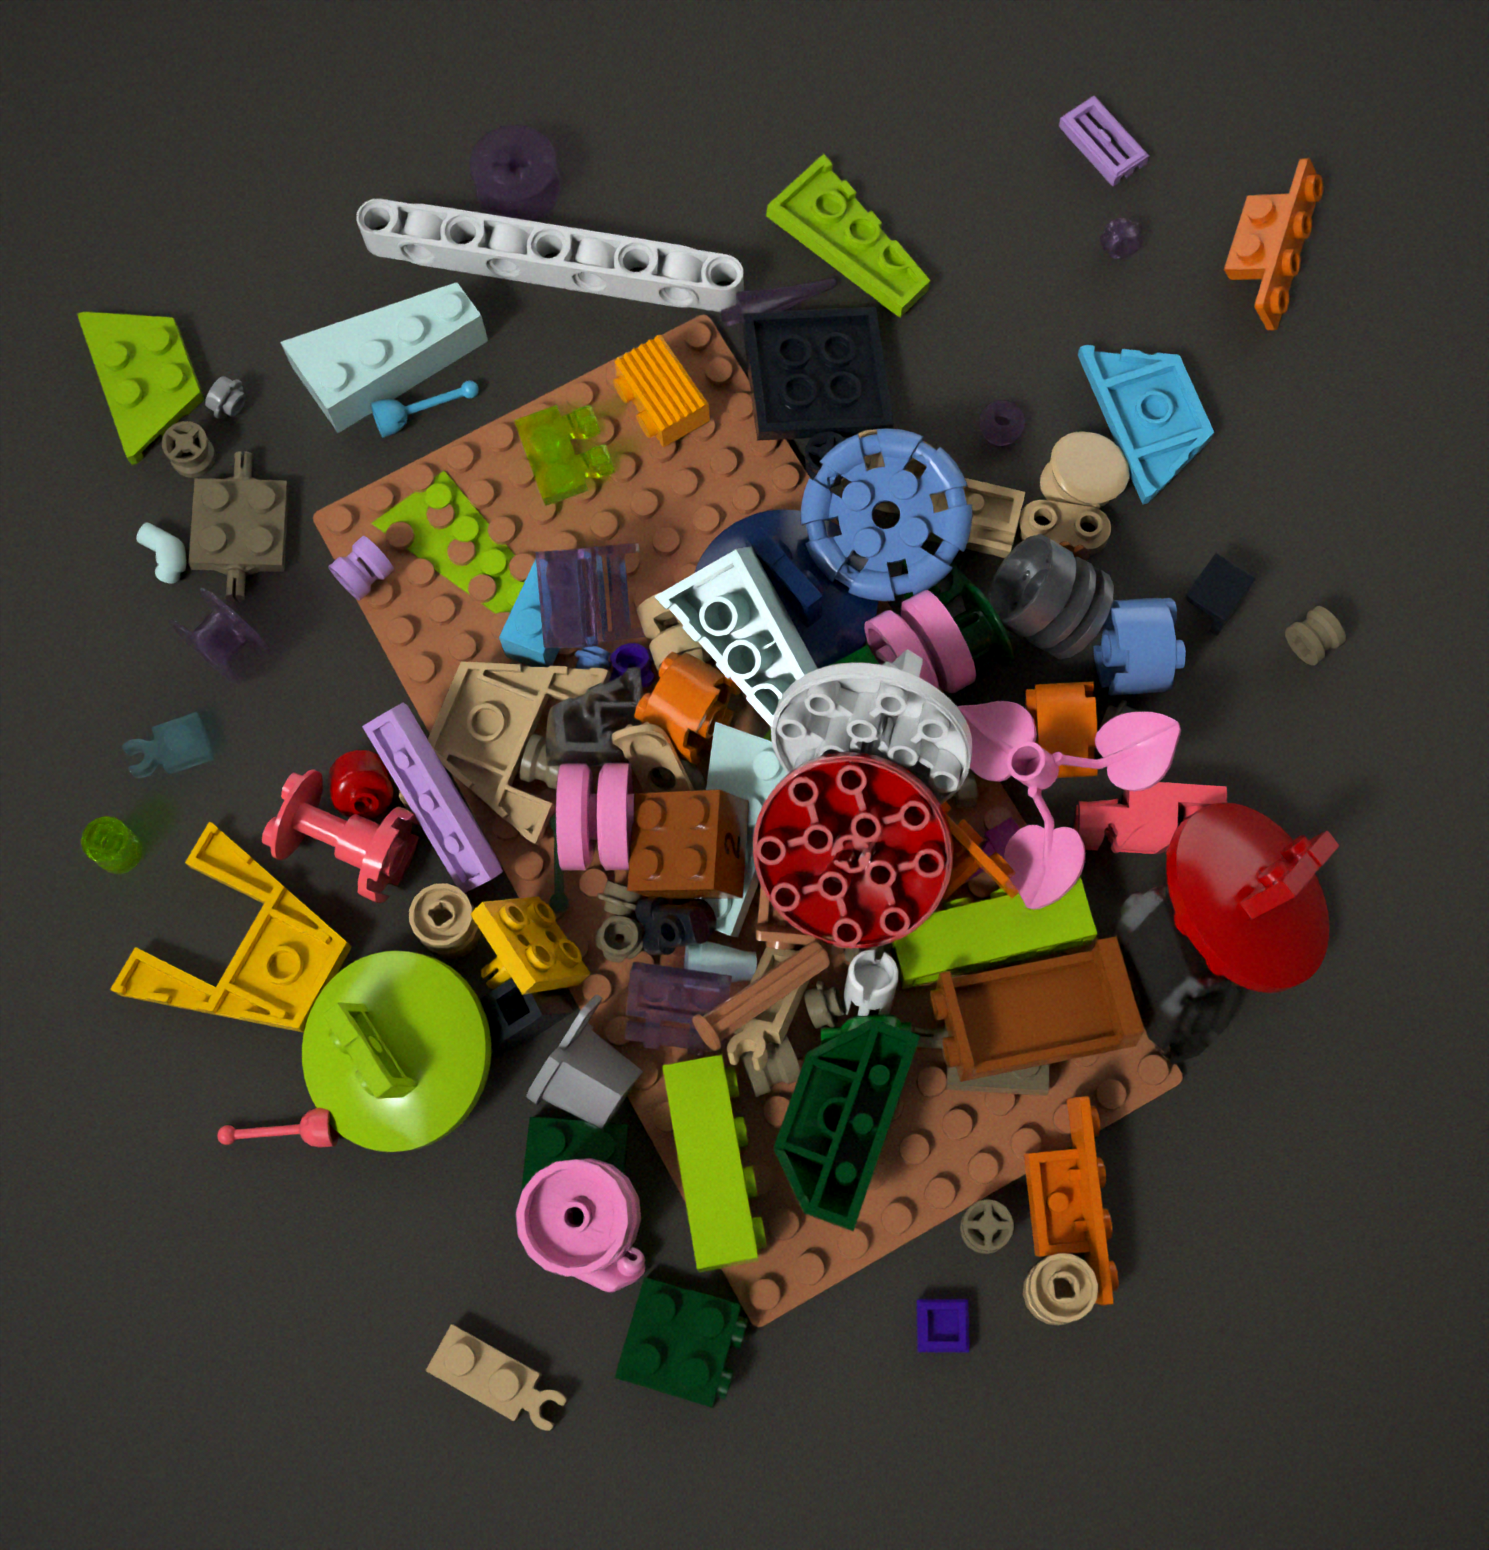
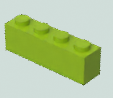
[891,877,1097,990]
[662,1055,767,1272]

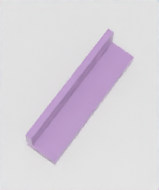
[362,702,503,893]

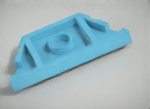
[1078,345,1214,505]

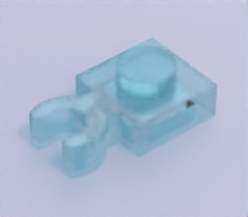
[122,712,214,778]

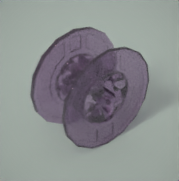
[470,125,561,221]
[169,588,272,686]

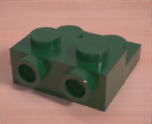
[614,1277,748,1408]

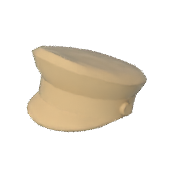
[1040,431,1130,509]

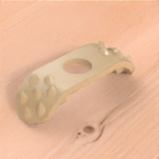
[612,722,695,793]

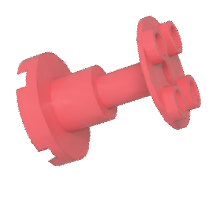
[262,770,420,904]

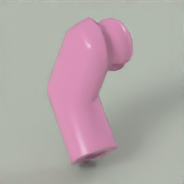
[573,1247,645,1293]

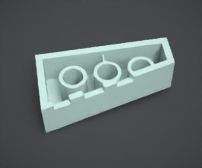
[280,282,488,433]
[654,546,818,726]

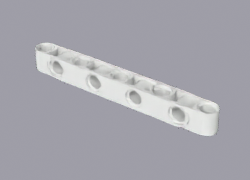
[357,199,744,312]

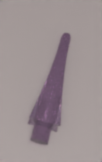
[721,278,836,327]

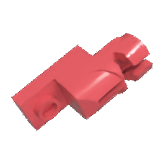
[1074,782,1227,854]

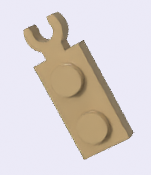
[727,947,810,1071]
[426,1324,568,1431]

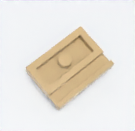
[927,478,1025,558]

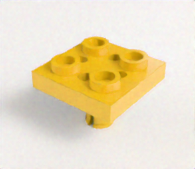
[470,896,591,995]

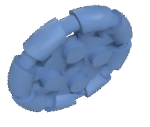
[800,428,973,601]

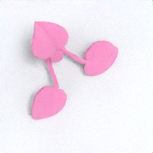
[957,701,1181,910]

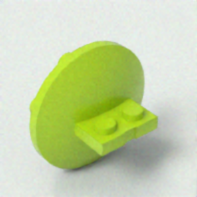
[302,951,491,1152]

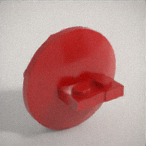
[753,752,954,948]
[1166,803,1340,993]

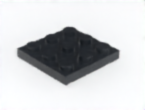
[742,307,894,441]

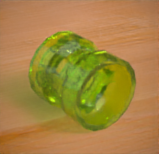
[81,816,143,874]

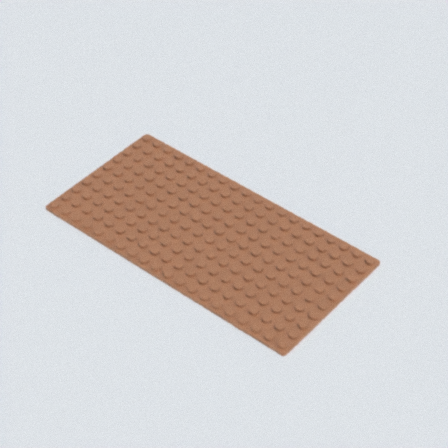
[313,315,1183,1327]

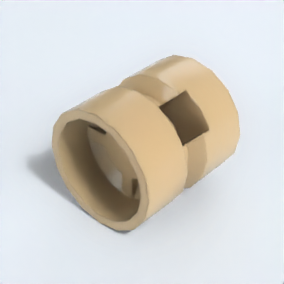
[636,592,712,672]
[409,883,481,960]
[1023,1253,1098,1326]

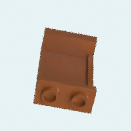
[930,936,1144,1082]

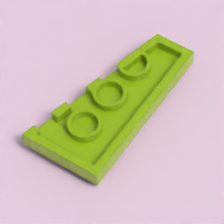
[766,154,930,318]
[371,471,525,614]

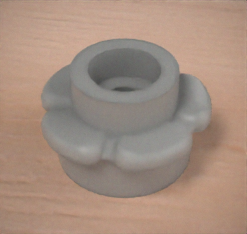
[205,376,247,419]

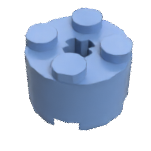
[1094,598,1186,696]

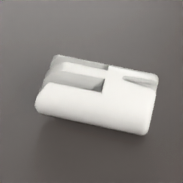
[842,949,899,1016]

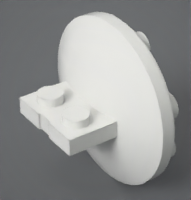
[771,649,973,804]

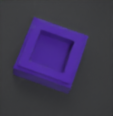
[916,1299,969,1353]

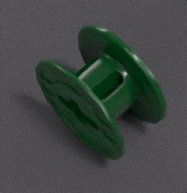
[953,583,1014,688]

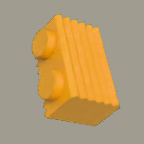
[613,335,710,447]

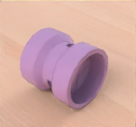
[328,535,395,601]

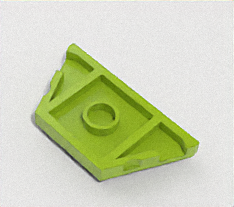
[77,312,204,465]

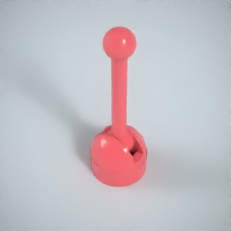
[217,1108,339,1148]

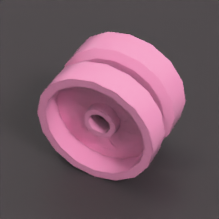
[864,590,976,693]
[556,763,634,871]
[516,1159,641,1277]

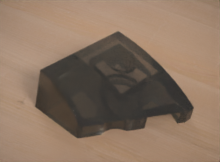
[546,667,643,766]

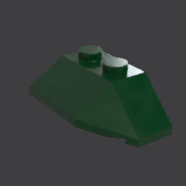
[773,1019,920,1232]

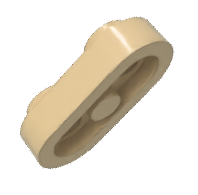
[1017,500,1111,555]

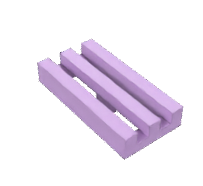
[1059,96,1149,186]

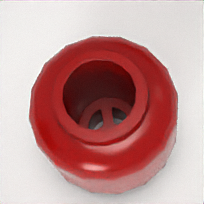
[328,750,394,819]

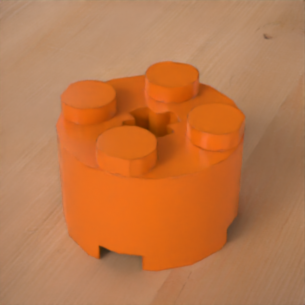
[634,652,741,764]
[1025,682,1098,778]

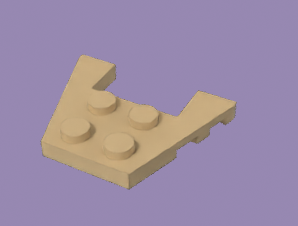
[428,661,611,845]

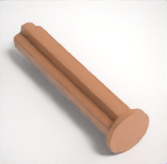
[692,942,830,1051]

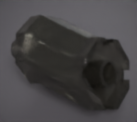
[1113,884,1241,1065]

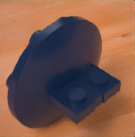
[694,510,878,669]

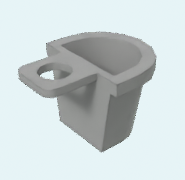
[526,994,643,1129]

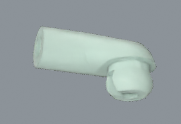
[136,522,187,584]

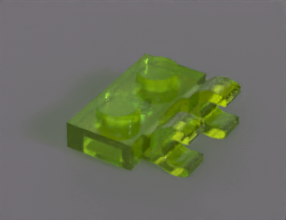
[514,405,616,506]

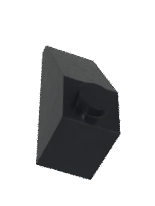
[479,978,573,1059]

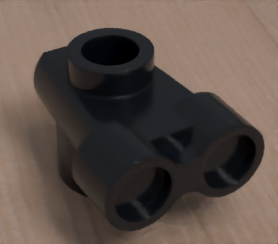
[635,897,716,955]

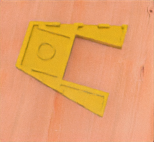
[110,822,352,1033]

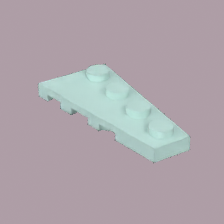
[691,722,787,938]

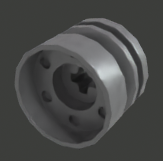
[987,534,1114,659]

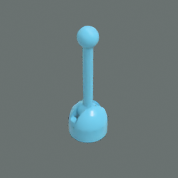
[370,380,479,438]

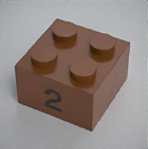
[627,790,749,900]

